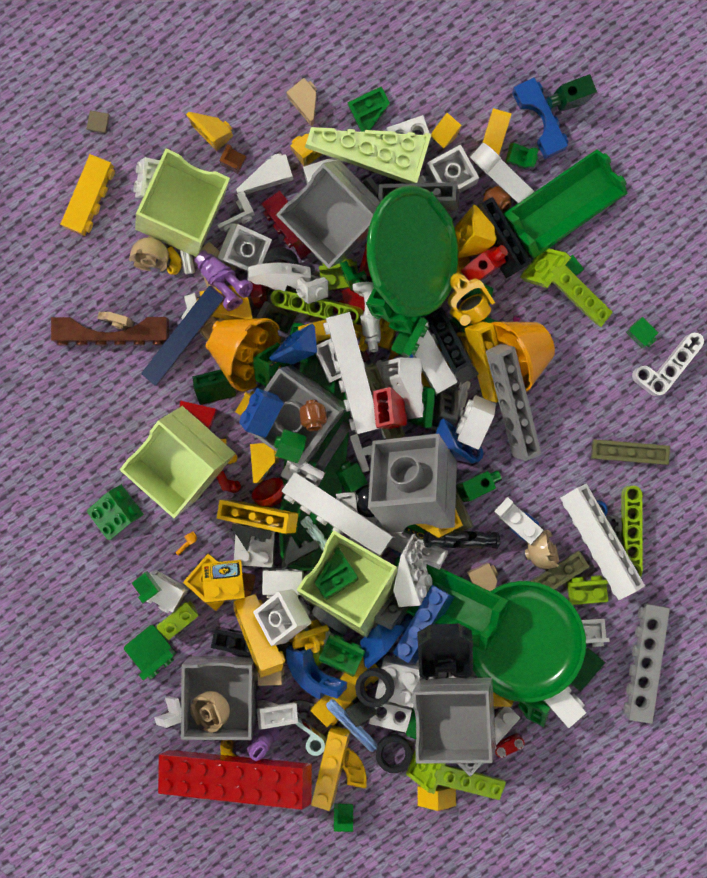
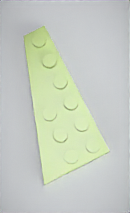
[305,127,432,184]

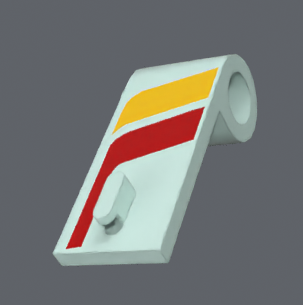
[296,712,327,756]

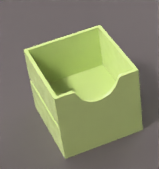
[135,149,230,257]
[119,406,236,518]
[297,530,398,638]

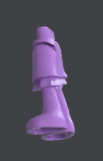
[194,250,253,311]
[247,727,280,761]

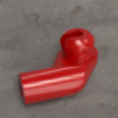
[216,471,241,493]

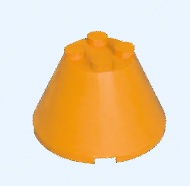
[205,318,281,391]

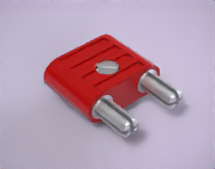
[495,733,525,758]

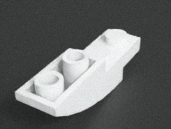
[248,263,321,291]
[457,707,520,777]

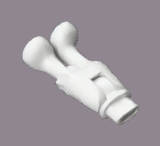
[353,282,381,352]

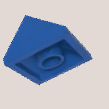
[269,323,317,364]
[436,418,476,463]
[360,624,405,669]

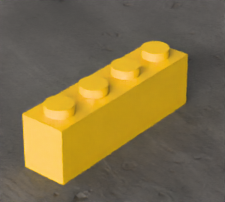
[60,154,115,236]
[464,321,499,403]
[216,499,299,534]
[233,594,285,678]
[310,657,379,727]
[311,725,351,811]

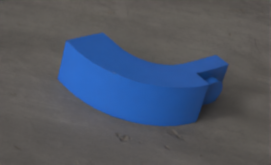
[286,644,347,699]

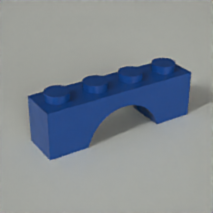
[512,77,568,160]
[393,585,455,665]

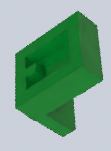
[340,260,368,291]

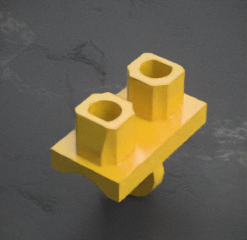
[292,619,329,653]

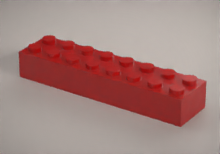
[158,750,312,810]

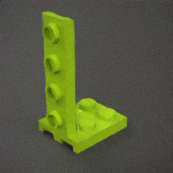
[520,248,613,327]
[406,751,506,800]

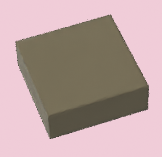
[86,110,110,134]

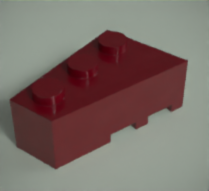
[261,190,312,259]

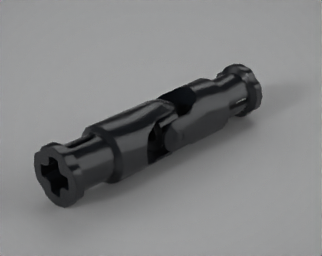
[423,531,500,549]

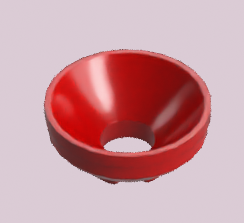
[251,478,285,507]

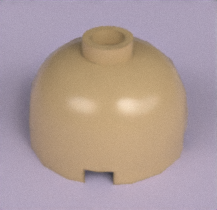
[129,236,169,272]
[525,530,559,569]
[190,691,230,733]

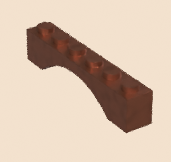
[51,317,169,346]

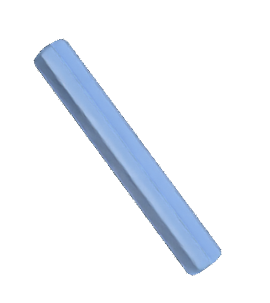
[326,699,378,752]

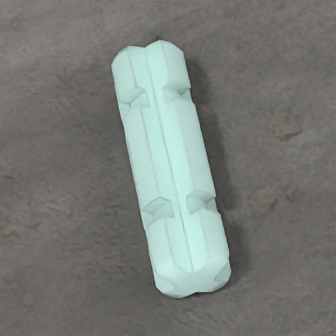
[301,516,327,551]

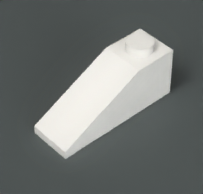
[236,154,293,195]

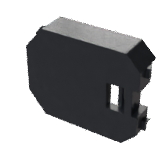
[417,623,473,681]

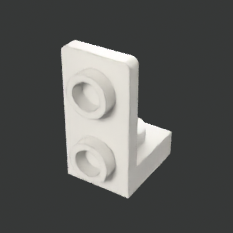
[218,191,255,232]

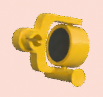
[447,273,495,326]

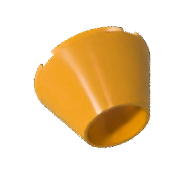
[491,322,555,392]

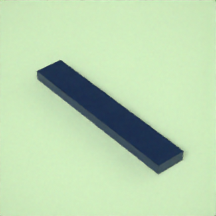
[141,286,225,386]

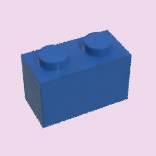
[239,388,284,438]

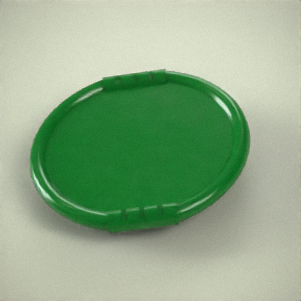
[367,186,458,318]

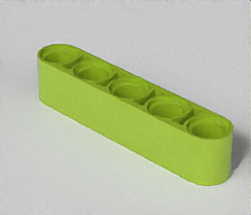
[271,289,364,325]
[621,485,643,577]

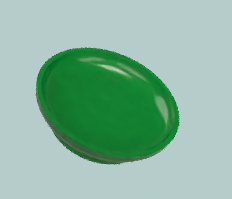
[473,581,586,702]

